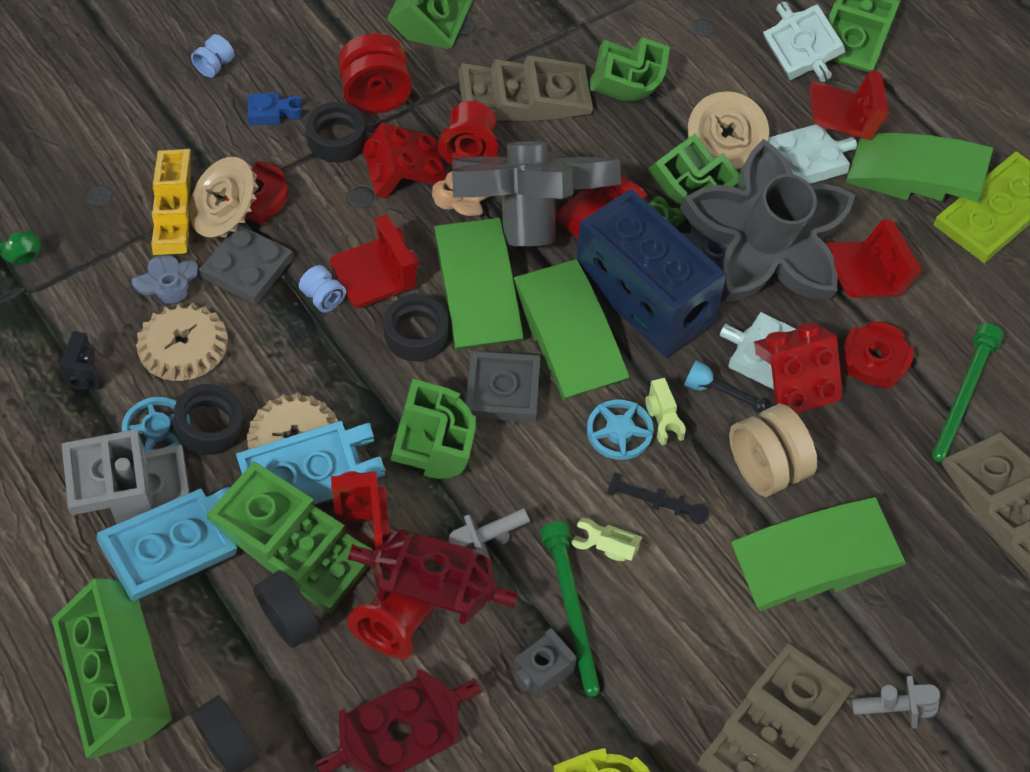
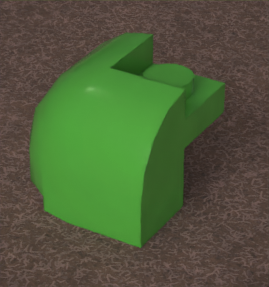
[590,37,670,103]
[647,134,739,205]
[390,379,476,479]

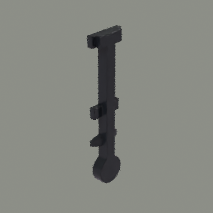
[606,472,709,524]

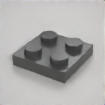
[199,225,294,305]
[466,351,540,422]

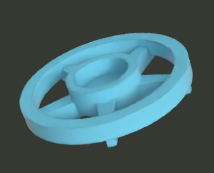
[122,397,191,452]
[587,399,654,460]

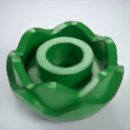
[0,230,41,266]

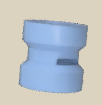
[191,34,235,78]
[299,265,346,312]

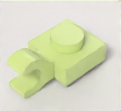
[645,378,686,445]
[571,518,642,561]

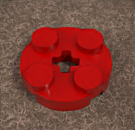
[223,162,289,223]
[842,321,914,389]

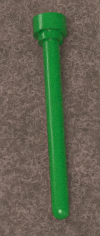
[932,323,1004,463]
[540,521,600,697]

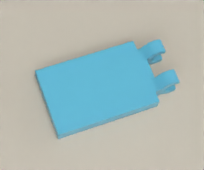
[236,421,385,507]
[97,487,237,602]

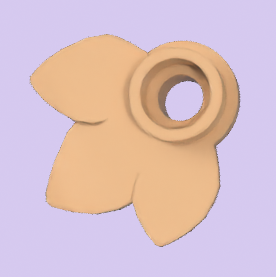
[432,171,490,216]

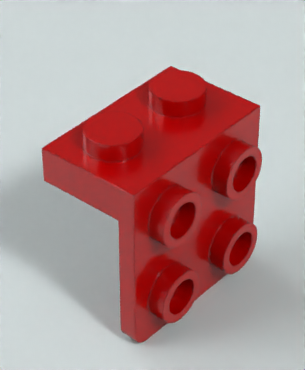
[809,70,890,140]
[363,123,447,198]
[556,175,647,238]
[330,214,419,309]
[826,219,922,298]
[754,322,842,414]
[331,471,390,548]

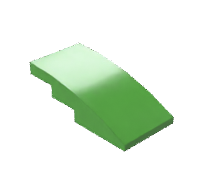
[828,0,901,73]
[846,133,993,202]
[434,218,524,351]
[513,259,629,401]
[206,461,375,615]
[731,497,906,612]

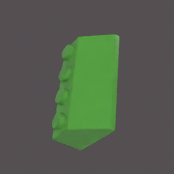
[387,0,473,49]
[52,578,172,758]

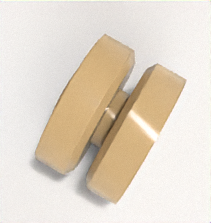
[729,403,817,497]

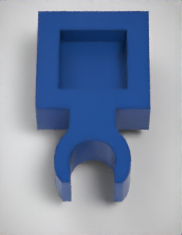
[248,93,302,126]

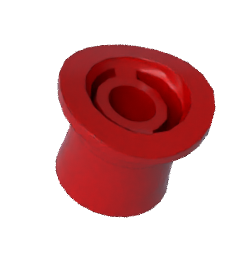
[438,101,498,166]
[347,592,434,660]

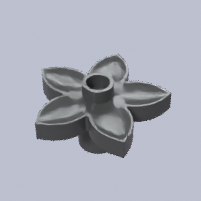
[680,139,856,303]
[452,141,621,246]

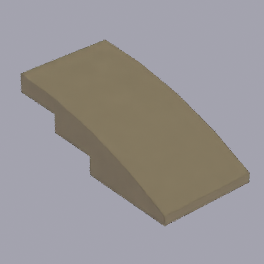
[458,55,593,121]
[942,432,1030,575]
[697,643,854,772]

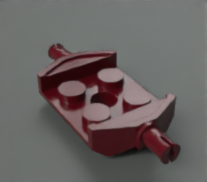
[348,529,519,625]
[314,669,482,772]

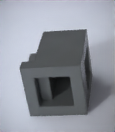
[513,628,576,699]

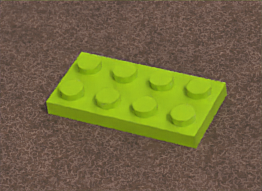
[933,151,1030,264]

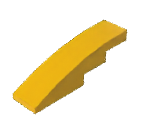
[151,149,191,255]

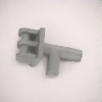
[449,508,530,557]
[852,676,940,728]

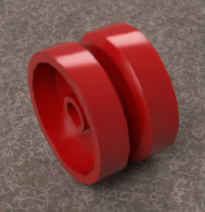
[338,33,412,114]

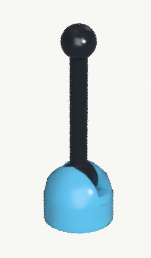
[684,360,767,413]

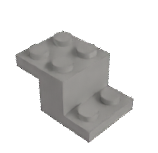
[61,429,190,524]

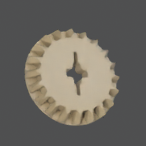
[687,91,769,170]
[189,157,259,240]
[136,302,228,381]
[247,392,338,449]

